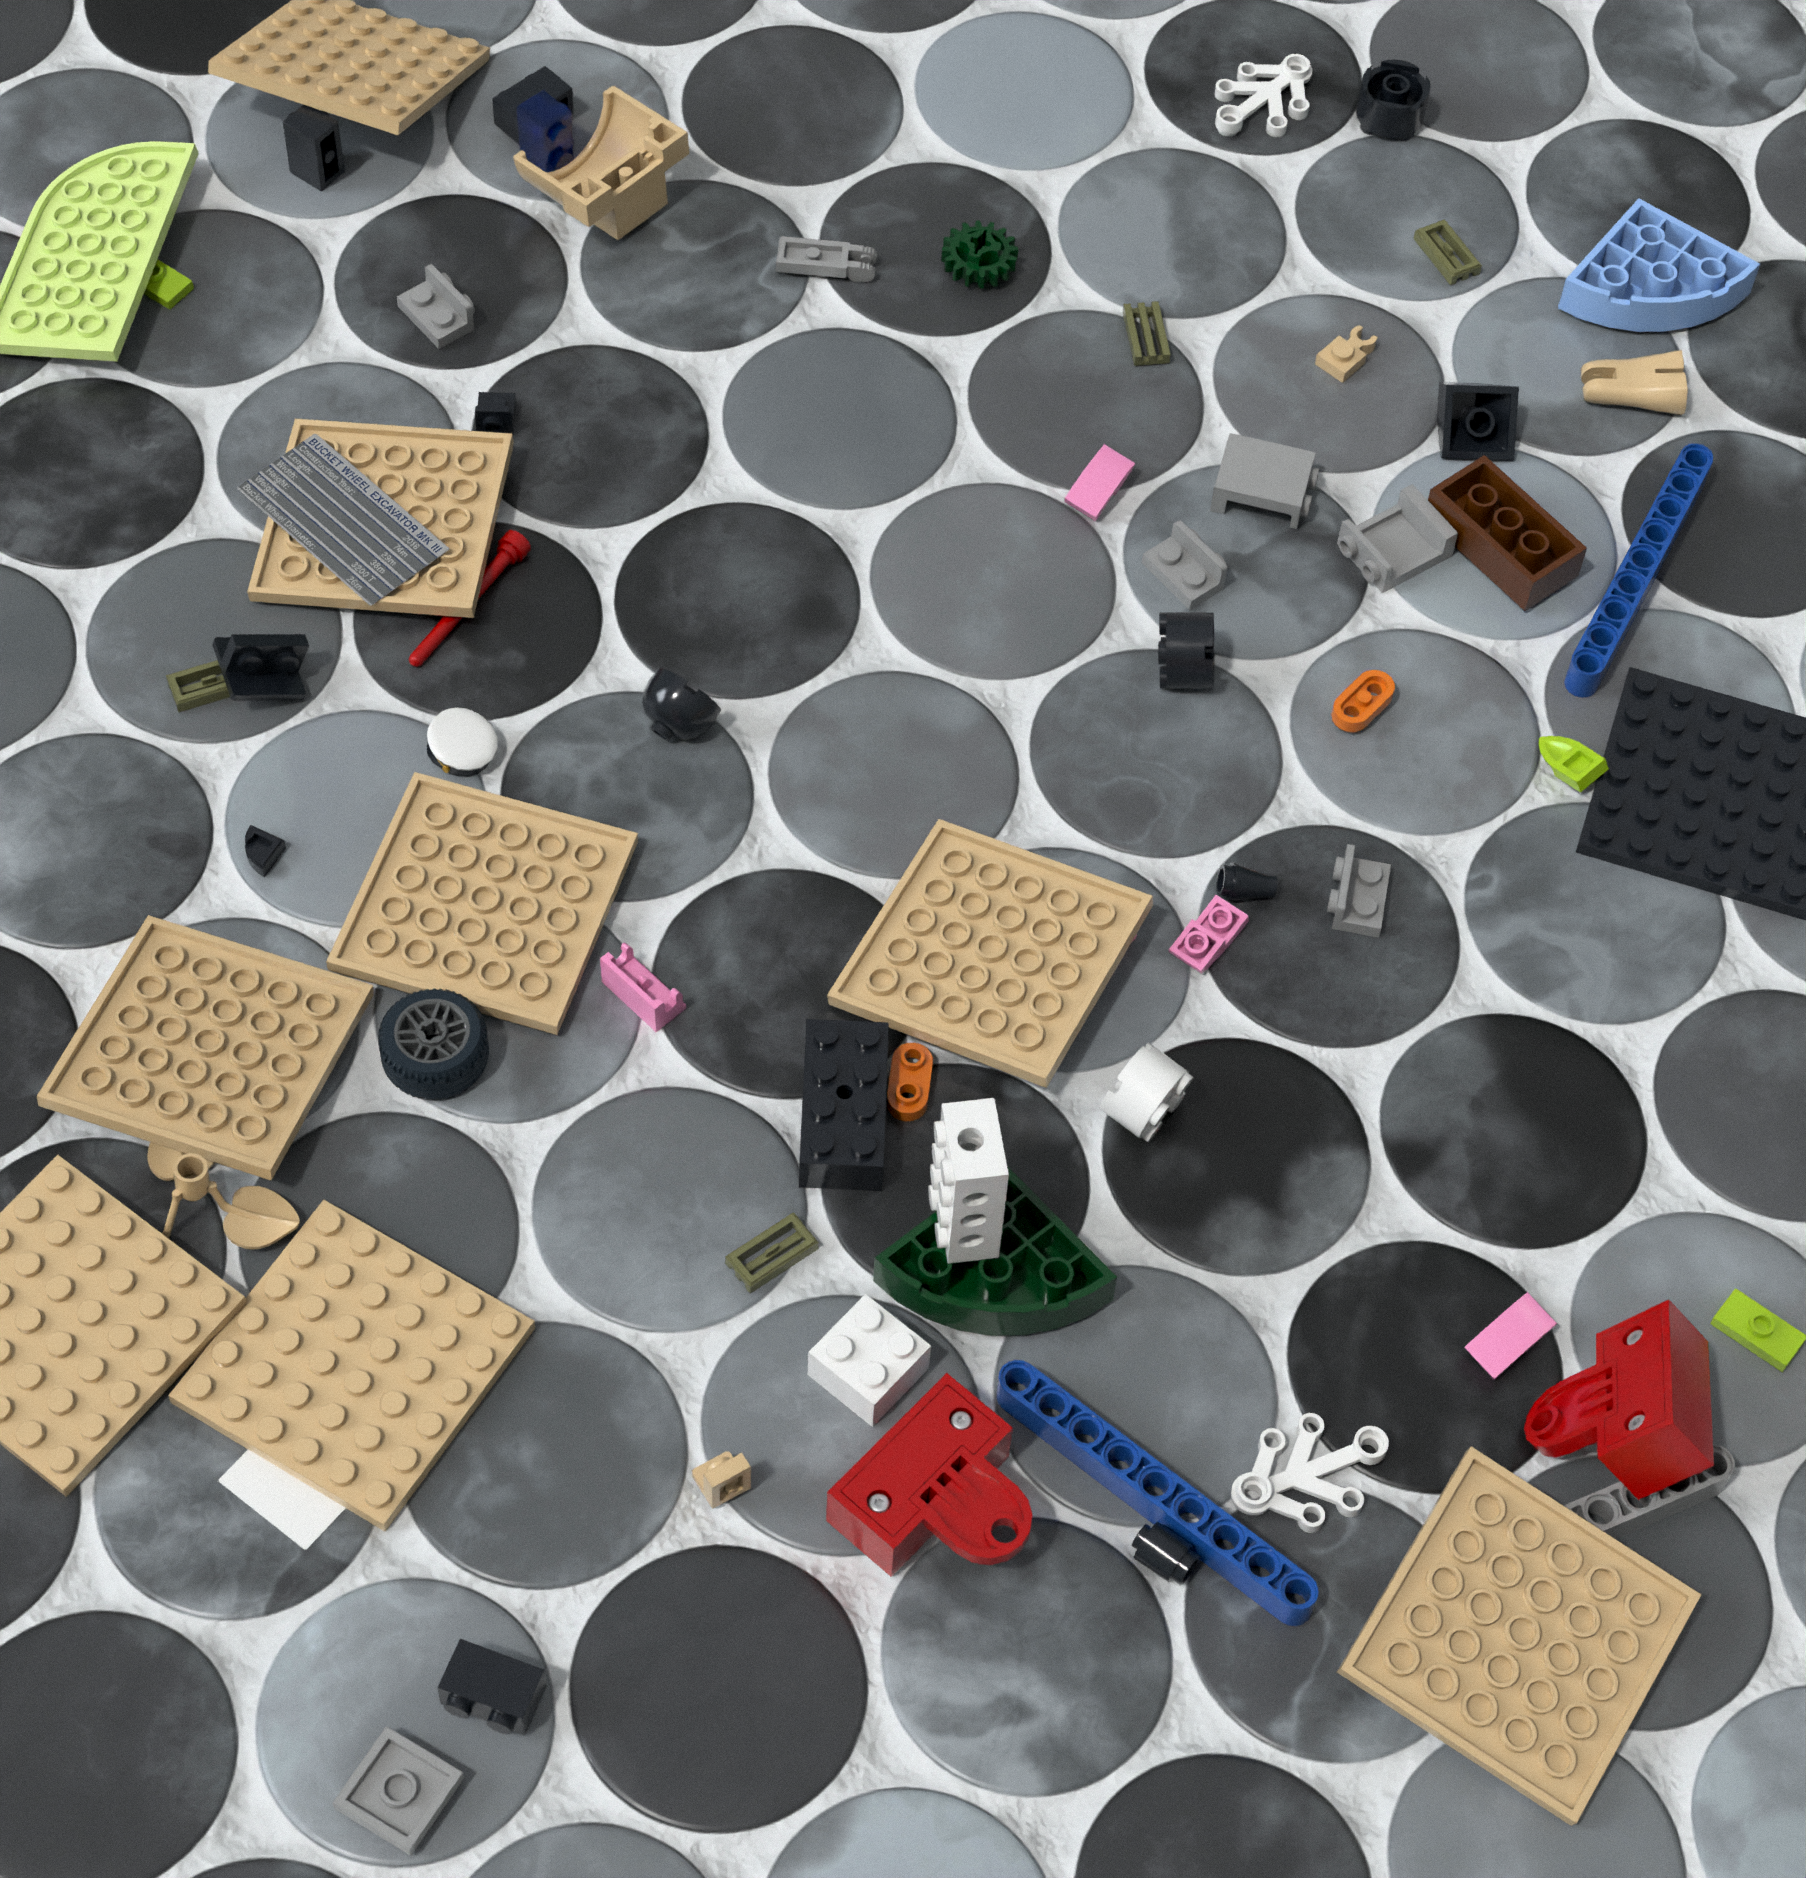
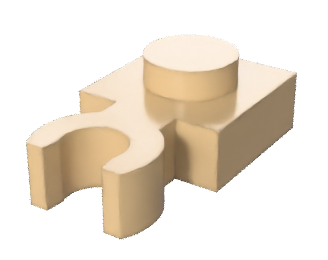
[1315,325,1377,383]

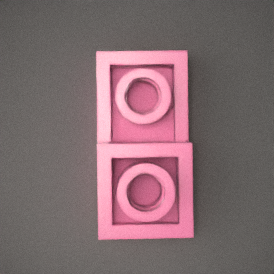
[1065,444,1135,521]
[1169,895,1249,974]
[1464,1292,1557,1380]

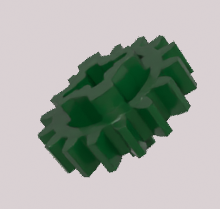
[941,220,1018,289]

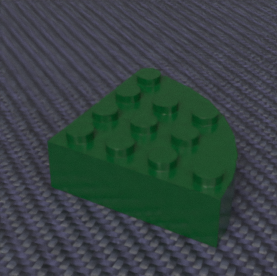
[873,1166,1117,1336]

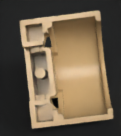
[513,86,689,240]

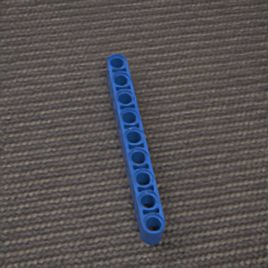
[1564,443,1714,698]
[996,1360,1318,1626]

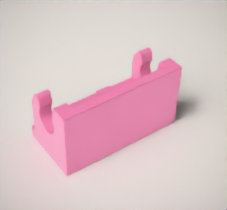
[600,942,686,1032]

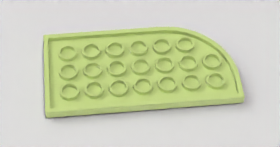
[0,141,199,362]

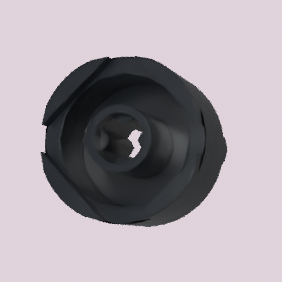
[1356,59,1431,141]
[1158,612,1215,689]

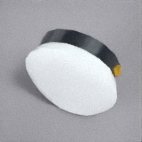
[427,708,498,777]

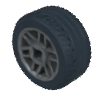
[378,988,489,1100]

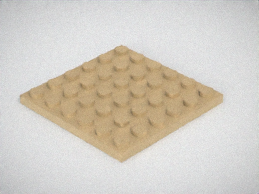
[208,0,490,135]
[247,419,514,618]
[326,772,638,1035]
[827,819,1153,1088]
[37,915,374,1180]
[0,1155,247,1497]
[168,1200,535,1531]
[1337,1447,1701,1826]

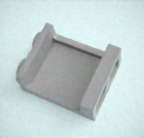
[1210,433,1319,529]
[1337,484,1458,593]

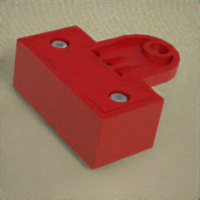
[1524,1299,1714,1500]
[826,1373,1032,1577]

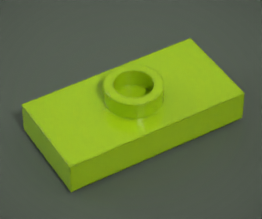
[144,259,194,310]
[1710,1288,1806,1373]

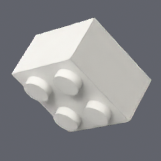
[808,1294,931,1427]

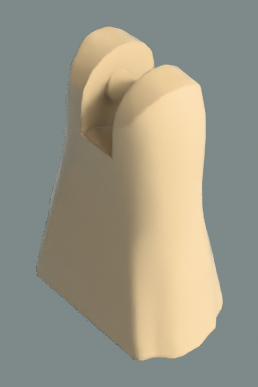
[1581,350,1688,415]

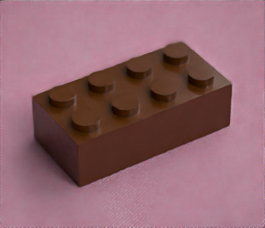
[1428,455,1587,611]

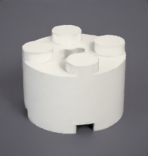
[1099,1042,1193,1142]

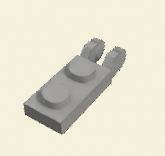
[776,236,877,282]

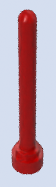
[409,530,531,667]

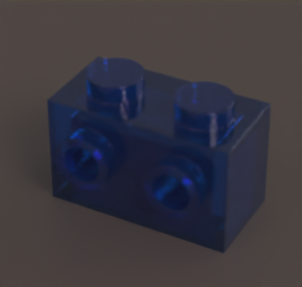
[517,90,574,172]

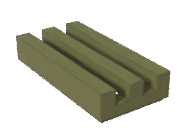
[1413,219,1482,285]
[1122,301,1171,366]
[166,660,230,712]
[725,1212,819,1294]

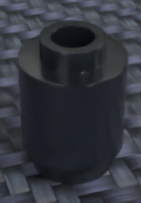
[1131,1521,1200,1585]

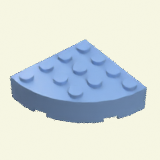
[1558,199,1760,332]

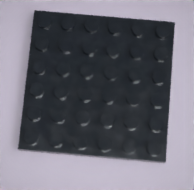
[1576,667,1806,920]

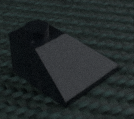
[1437,382,1519,460]

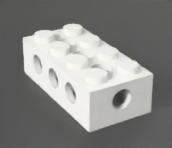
[928,1098,1009,1264]

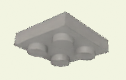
[333,1726,464,1856]

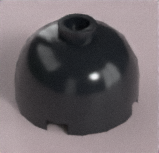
[642,668,721,741]

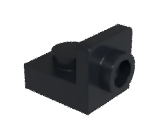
[475,392,516,435]

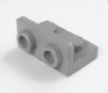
[397,264,475,349]
[1142,520,1227,610]
[1327,844,1391,938]

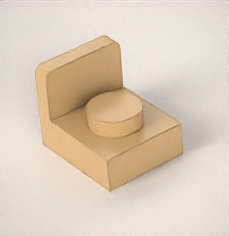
[692,1451,751,1509]

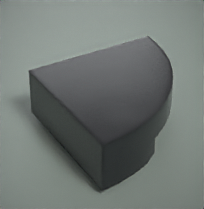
[245,825,286,877]

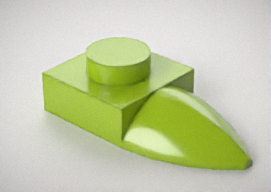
[1538,736,1609,793]

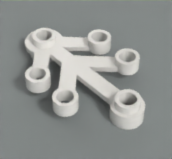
[1215,54,1312,137]
[1231,1413,1389,1533]

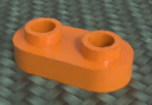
[1331,670,1395,732]
[887,1043,933,1121]

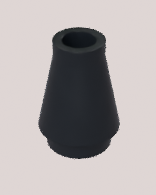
[1216,862,1278,901]

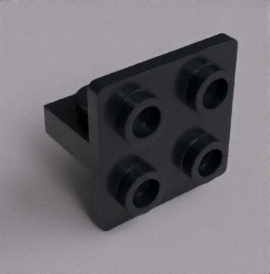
[212,634,309,701]

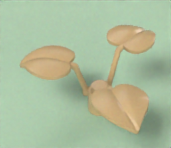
[147,1142,300,1250]

